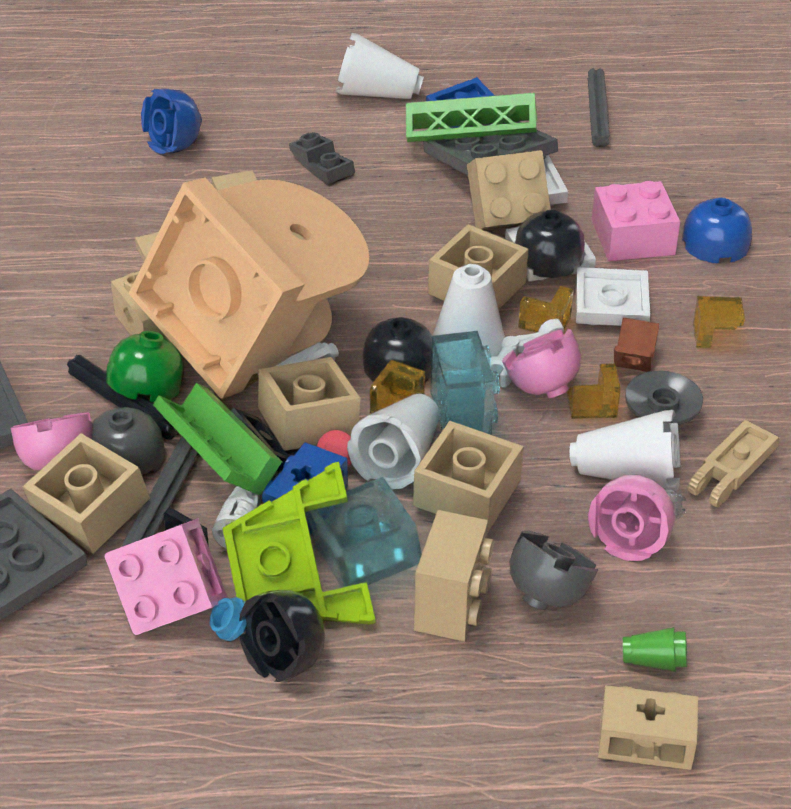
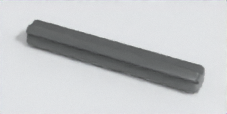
[587,68,610,147]
[122,437,199,546]

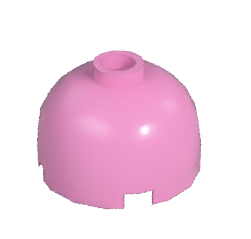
[502,329,581,398]
[11,412,93,470]
[588,475,675,561]

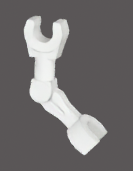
[481,319,564,388]

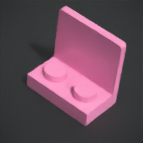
[105,518,227,635]

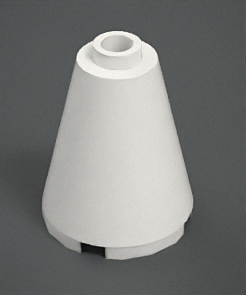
[336,33,424,99]
[433,264,505,370]
[347,394,440,489]
[570,410,680,491]

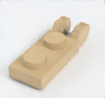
[687,420,780,508]

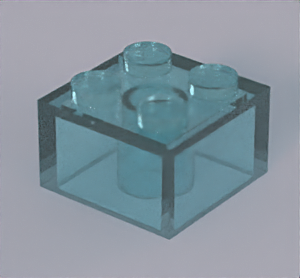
[430,331,500,435]
[307,477,422,588]

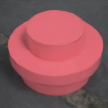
[317,430,351,466]

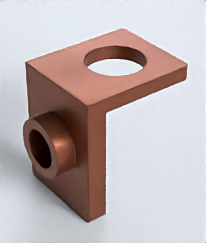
[614,318,659,372]

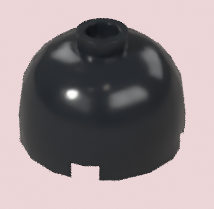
[515,210,585,278]
[363,317,437,389]
[239,590,325,682]

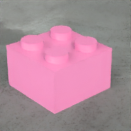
[592,181,680,261]

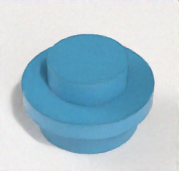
[210,597,247,641]

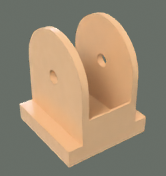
[128,178,369,399]

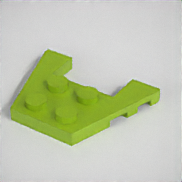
[222,462,376,625]

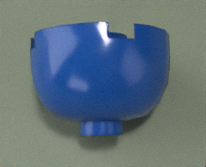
[141,88,202,154]
[682,198,752,263]

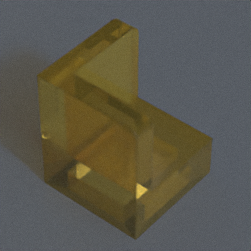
[518,286,574,333]
[693,296,745,348]
[370,360,425,414]
[567,363,621,419]

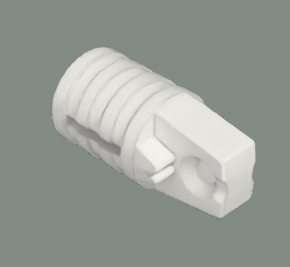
[212,486,261,548]

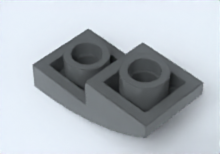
[289,132,355,184]

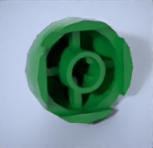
[106,331,184,402]

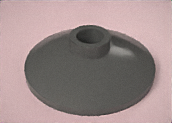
[625,371,703,425]

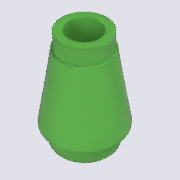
[623,627,687,672]

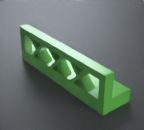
[406,93,537,142]
[153,383,282,495]

